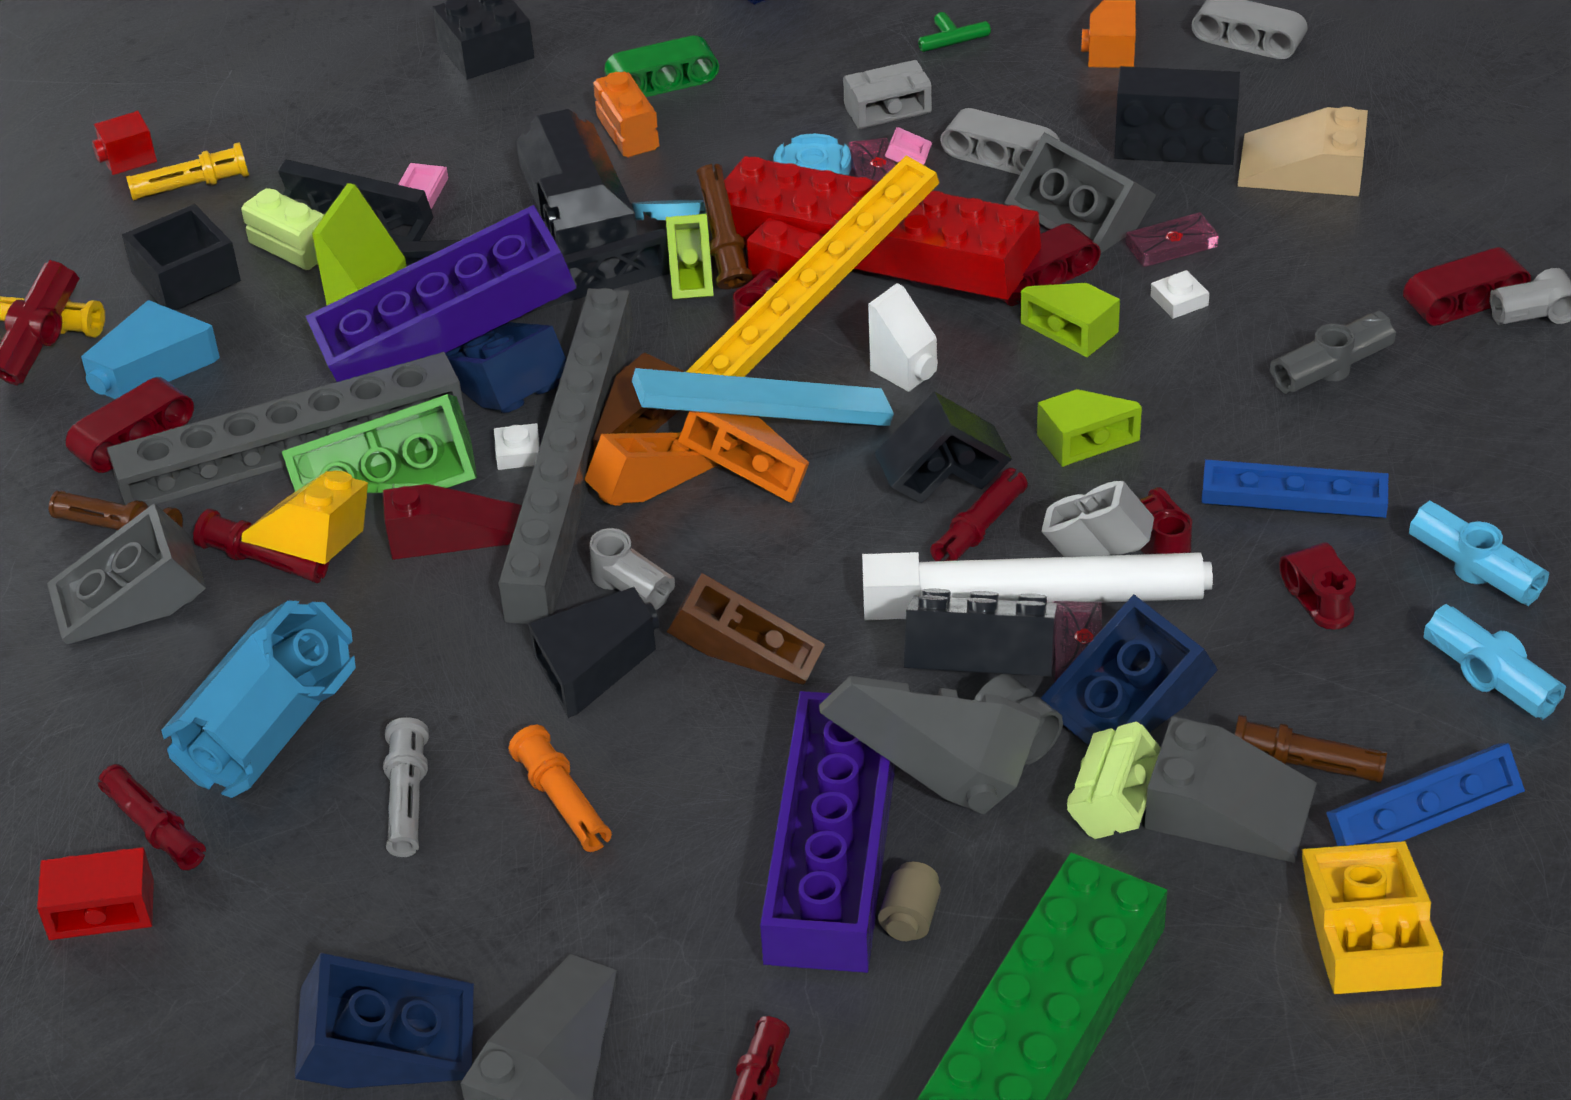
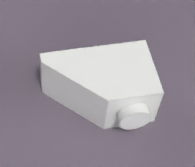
[868,283,938,392]

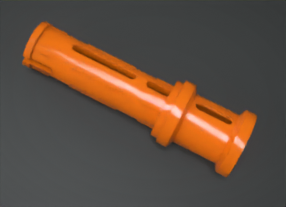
[508,724,612,852]

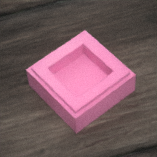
[885,127,932,165]

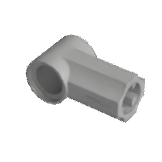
[1489,268,1571,325]
[590,528,675,610]

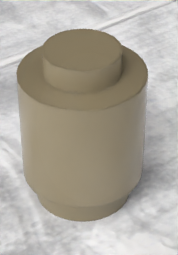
[878,861,941,941]

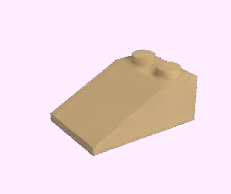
[1238,107,1368,196]

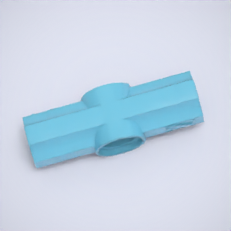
[1409,500,1549,606]
[1423,604,1566,720]

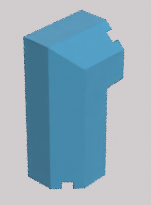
[161,601,356,798]

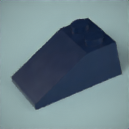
[446,322,566,413]
[1041,594,1218,746]
[295,953,474,1088]

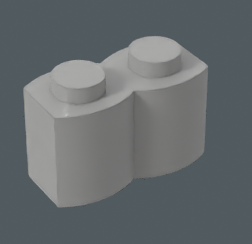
[1041,481,1154,557]

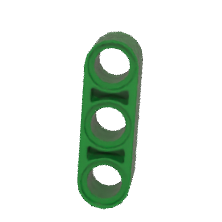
[604,35,719,97]

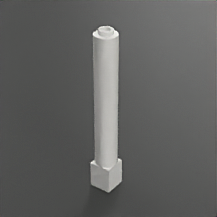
[862,552,1213,620]

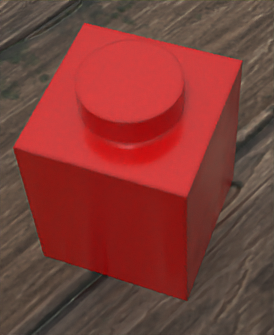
[92,111,157,175]

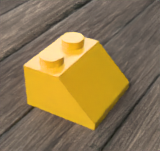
[241,471,368,564]

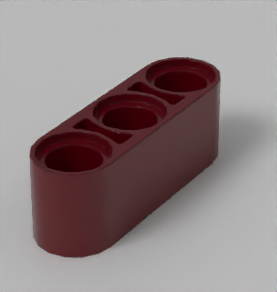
[1002,223,1101,306]
[1403,247,1531,326]
[65,377,194,473]

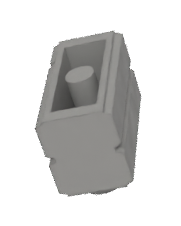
[843,60,932,130]

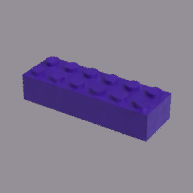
[305,205,577,382]
[760,691,896,973]

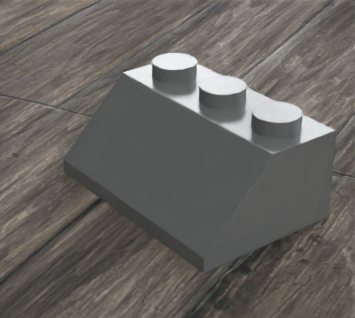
[1004,132,1156,253]

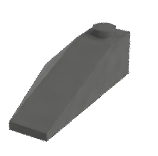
[819,676,1041,815]
[461,954,618,1100]

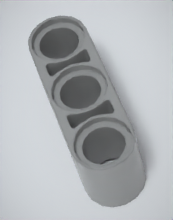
[1191,0,1308,59]
[940,108,1060,175]

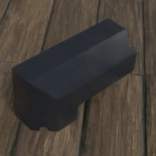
[516,109,637,256]

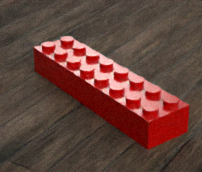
[724,156,1041,300]

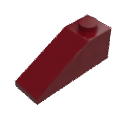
[383,484,522,560]

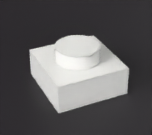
[1150,270,1209,319]
[494,423,540,470]

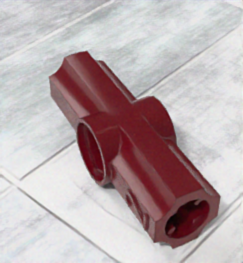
[0,260,80,386]

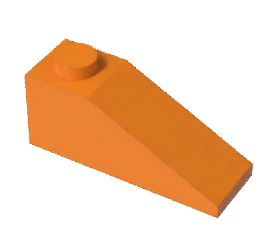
[1081,0,1136,68]
[678,411,809,503]
[584,432,720,506]

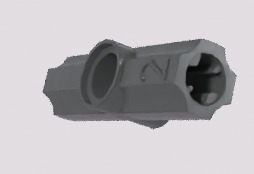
[1270,310,1396,394]

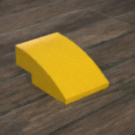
[1302,841,1443,994]

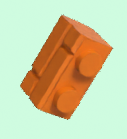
[593,71,659,157]

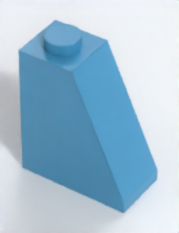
[81,300,220,399]

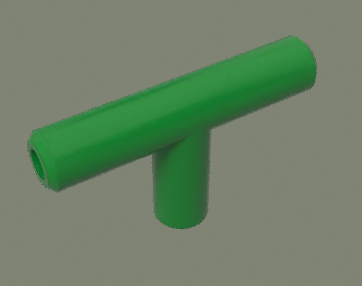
[918,12,991,52]

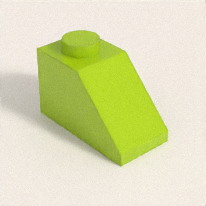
[666,214,714,300]
[1021,283,1120,357]
[1037,389,1142,467]

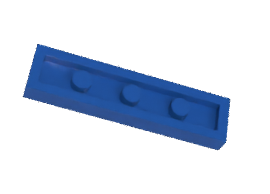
[1202,459,1389,518]
[1326,743,1525,846]

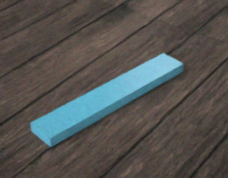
[632,368,894,426]

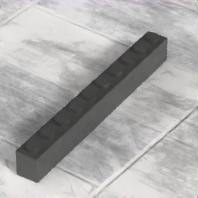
[499,288,634,624]

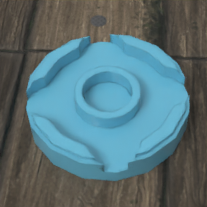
[773,133,852,176]
[632,200,708,220]

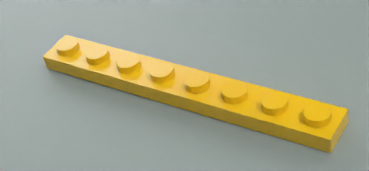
[686,155,939,377]

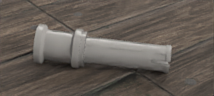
[383,717,429,857]

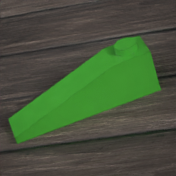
[282,394,477,493]

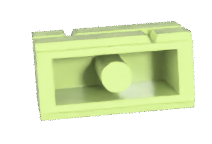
[241,188,325,270]
[1067,722,1161,839]

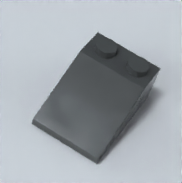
[47,503,206,644]
[1145,716,1317,863]

